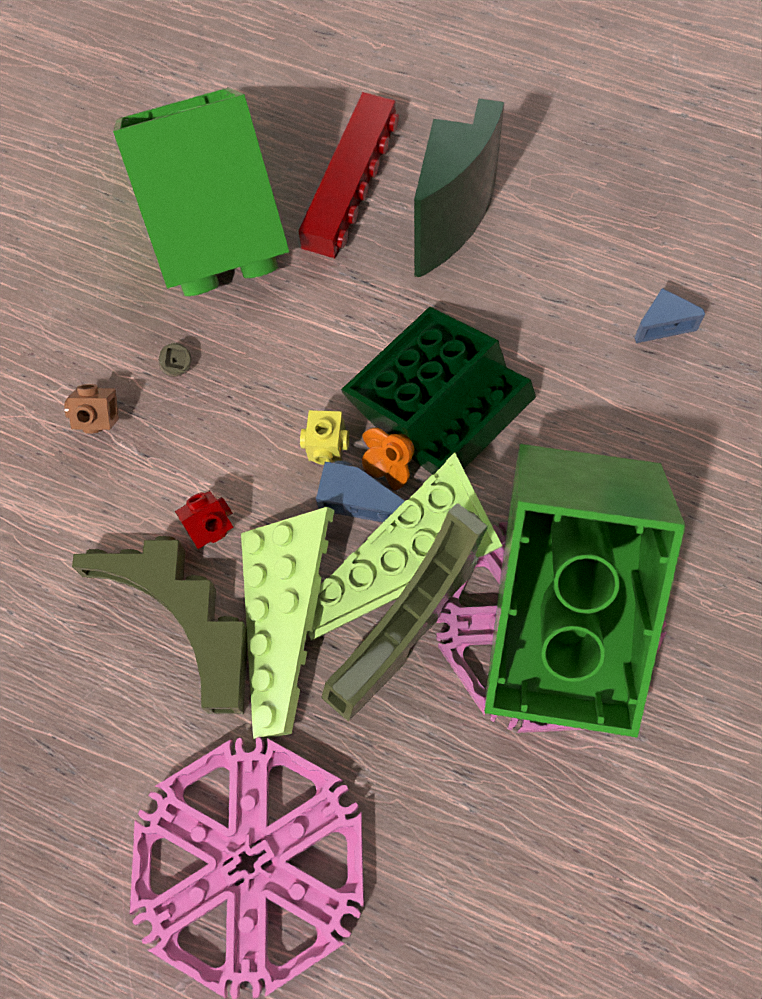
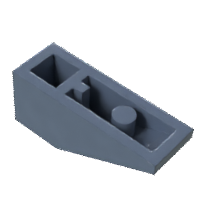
[316,461,405,522]

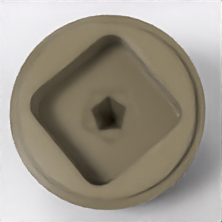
[158,343,191,377]

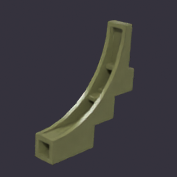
[321,503,488,722]
[72,536,248,714]

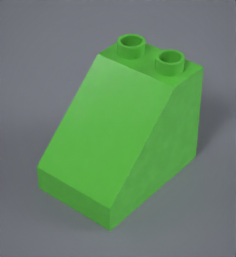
[113,87,289,296]
[484,444,685,738]

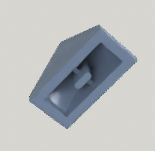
[635,288,705,343]

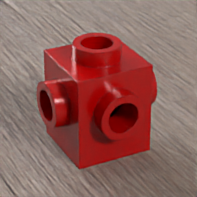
[175,490,234,549]

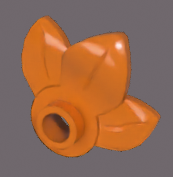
[362,428,414,490]

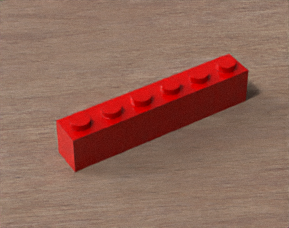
[298,92,399,259]

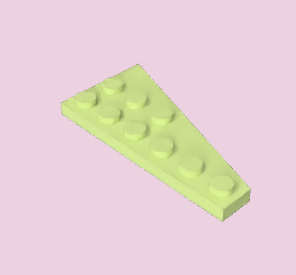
[307,453,502,640]
[241,507,335,740]

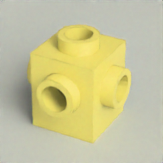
[300,410,349,465]

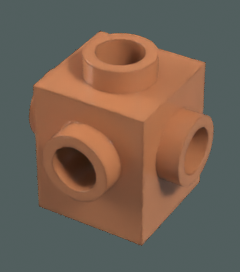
[64,384,119,434]

